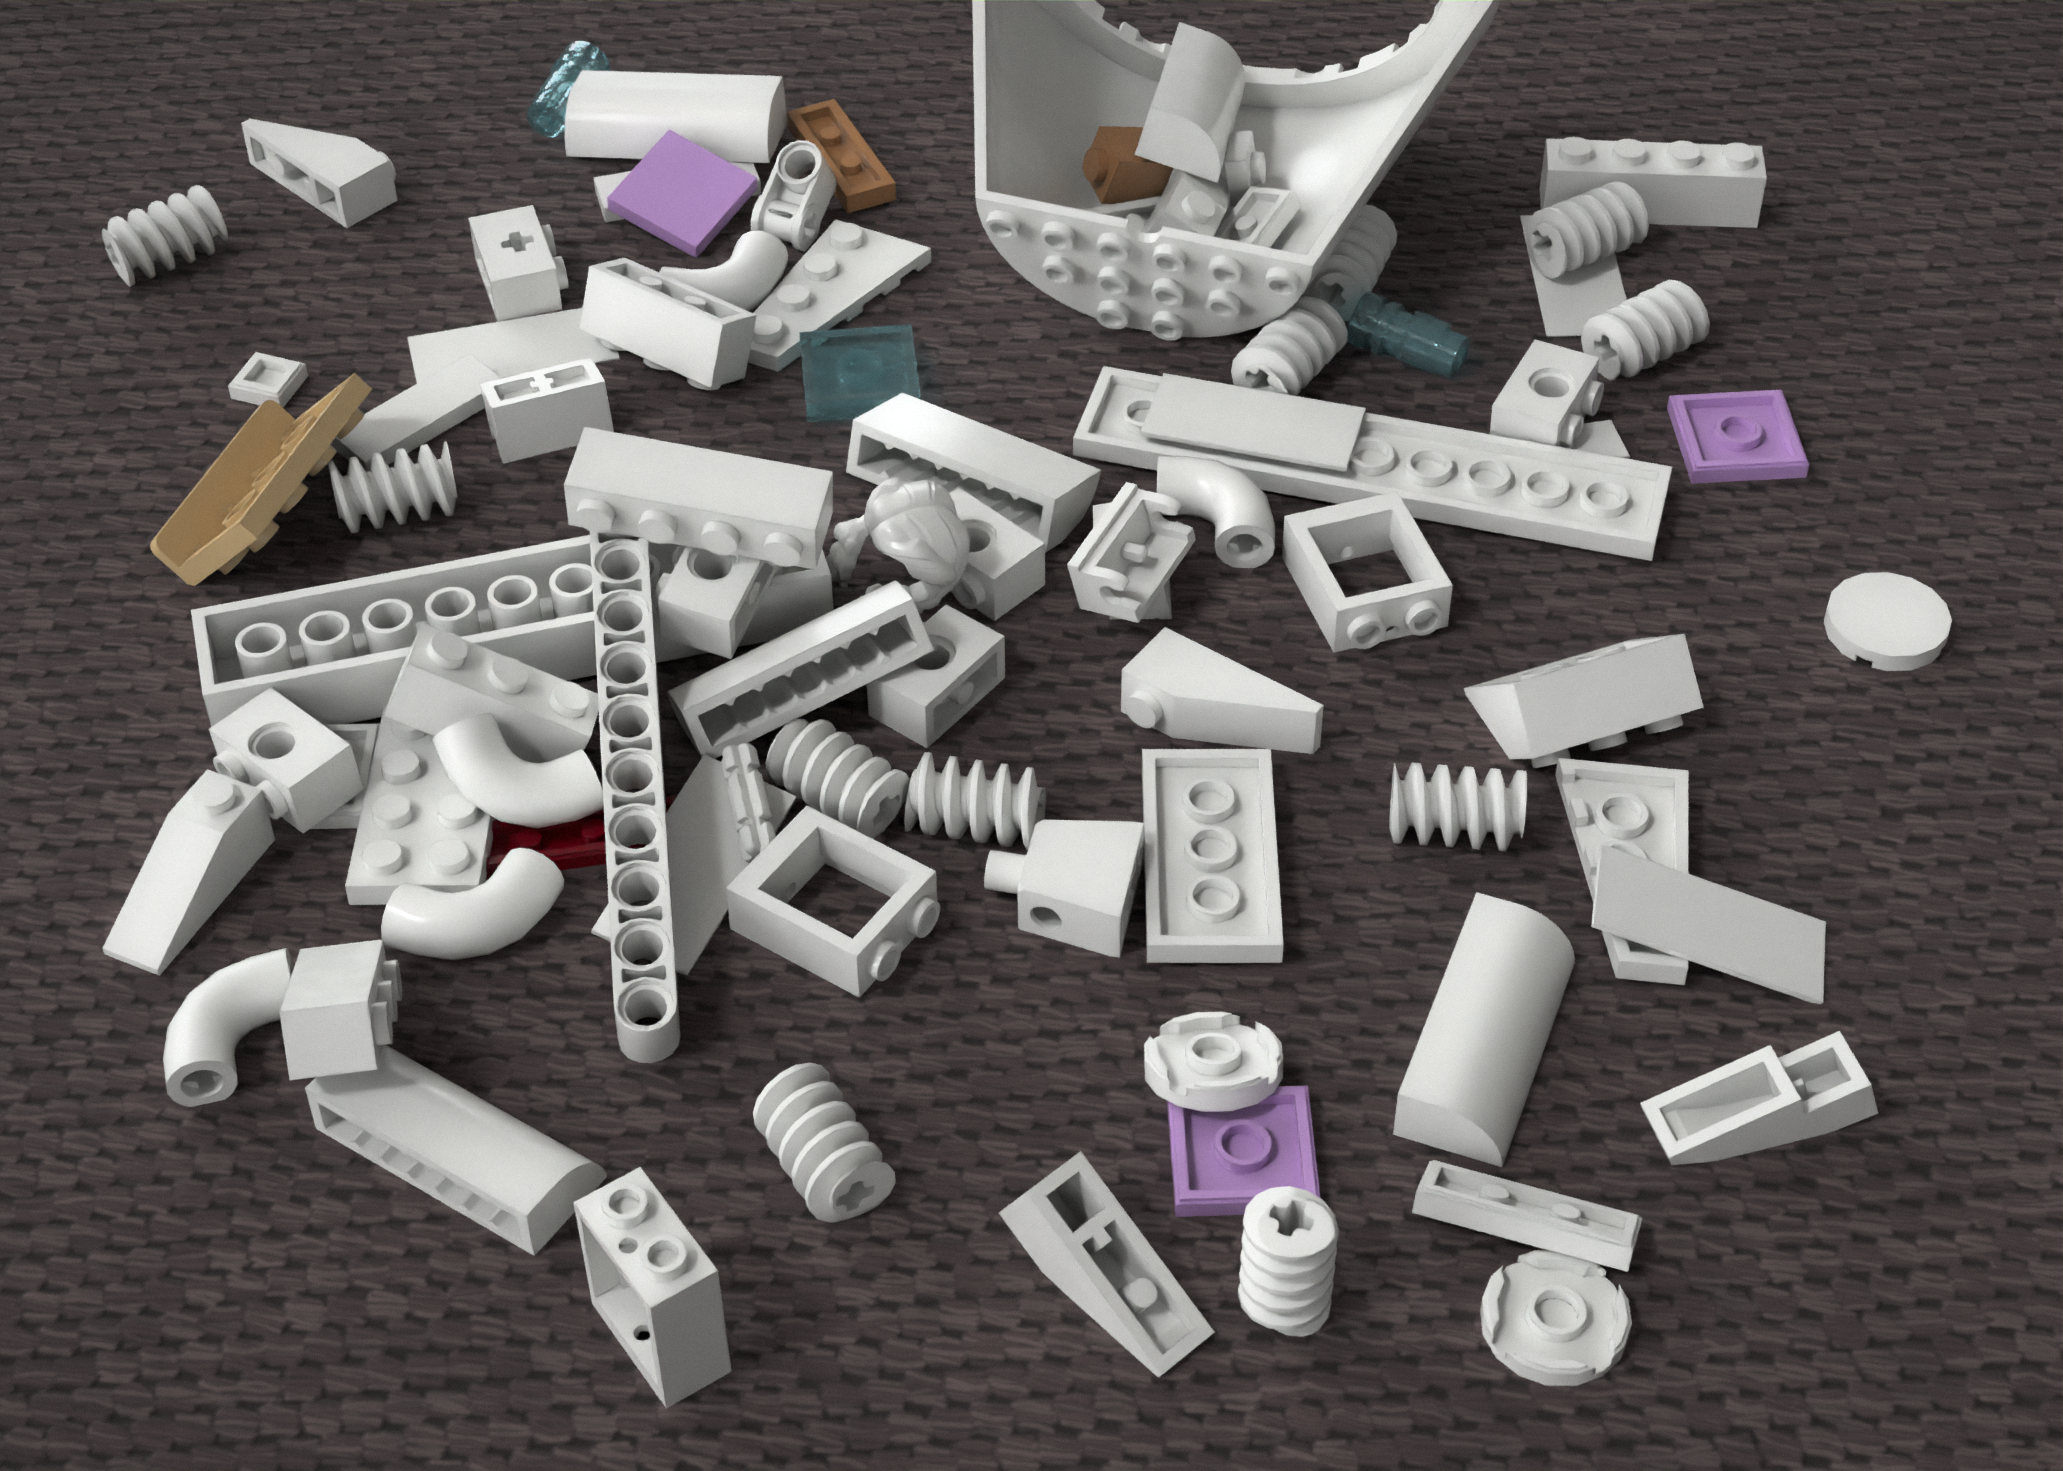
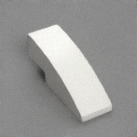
[1640,1031,1878,1165]

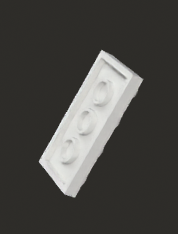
[345,707,496,905]
[1142,749,1283,963]

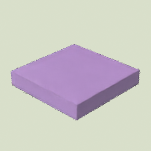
[607,129,757,257]
[1667,390,1809,484]
[1167,1085,1320,1217]

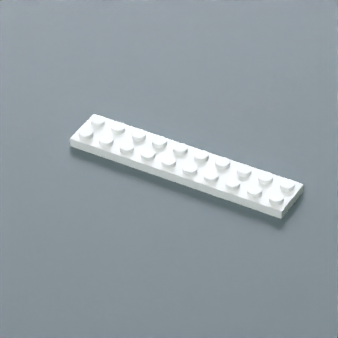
[1073,366,1672,561]

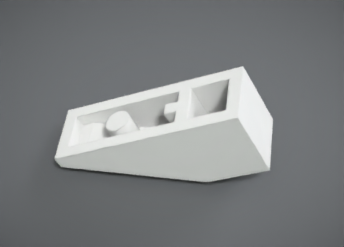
[241,119,397,228]
[1142,169,1229,236]
[1121,627,1323,754]
[102,769,275,976]
[999,1151,1214,1377]

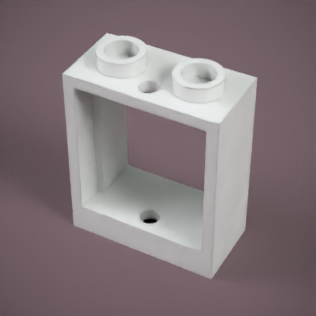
[1282,491,1453,653]
[726,806,940,998]
[573,1167,732,1409]

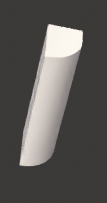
[1134,22,1245,183]
[565,70,787,163]
[846,393,1101,553]
[667,580,934,759]
[1393,892,1575,1167]
[305,1045,607,1256]

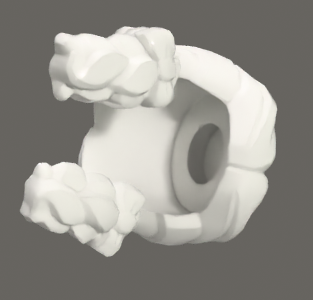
[826,477,970,614]

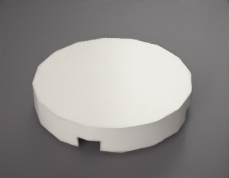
[1824,572,1952,671]
[1144,1012,1283,1112]
[1480,1250,1632,1386]

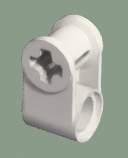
[751,140,837,252]

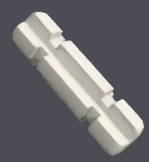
[721,743,776,863]

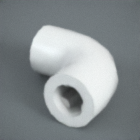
[659,231,789,312]
[1157,456,1275,568]
[432,713,604,828]
[381,848,564,960]
[163,948,294,1107]

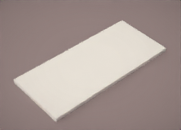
[1520,215,1627,337]
[407,308,620,383]
[1141,373,1366,472]
[591,754,796,975]
[1591,844,1826,1004]

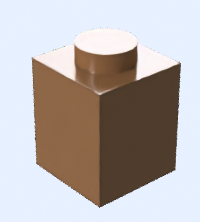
[1082,126,1174,204]

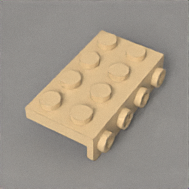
[150,373,372,586]

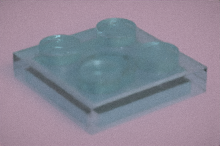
[799,324,921,422]

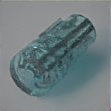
[527,41,610,137]
[1347,291,1470,379]

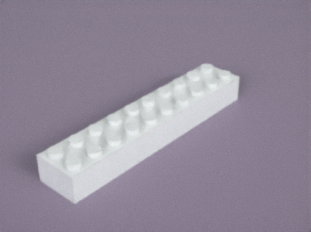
[191,535,834,727]

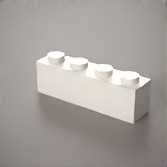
[1540,137,1767,228]
[564,427,833,570]

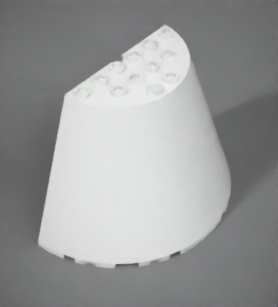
[972,0,1501,341]

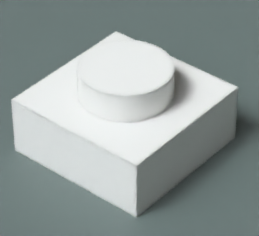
[1224,130,1266,207]

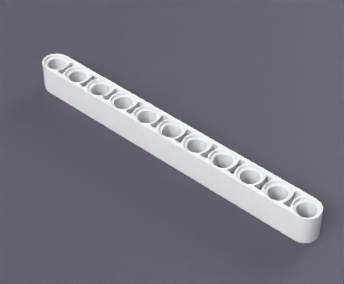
[590,531,680,1063]

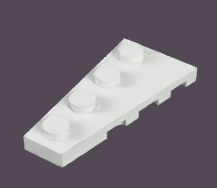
[748,219,931,372]
[1555,758,1689,985]

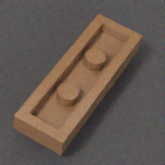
[786,99,896,214]

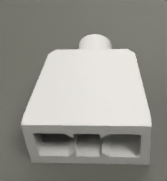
[984,820,1144,958]

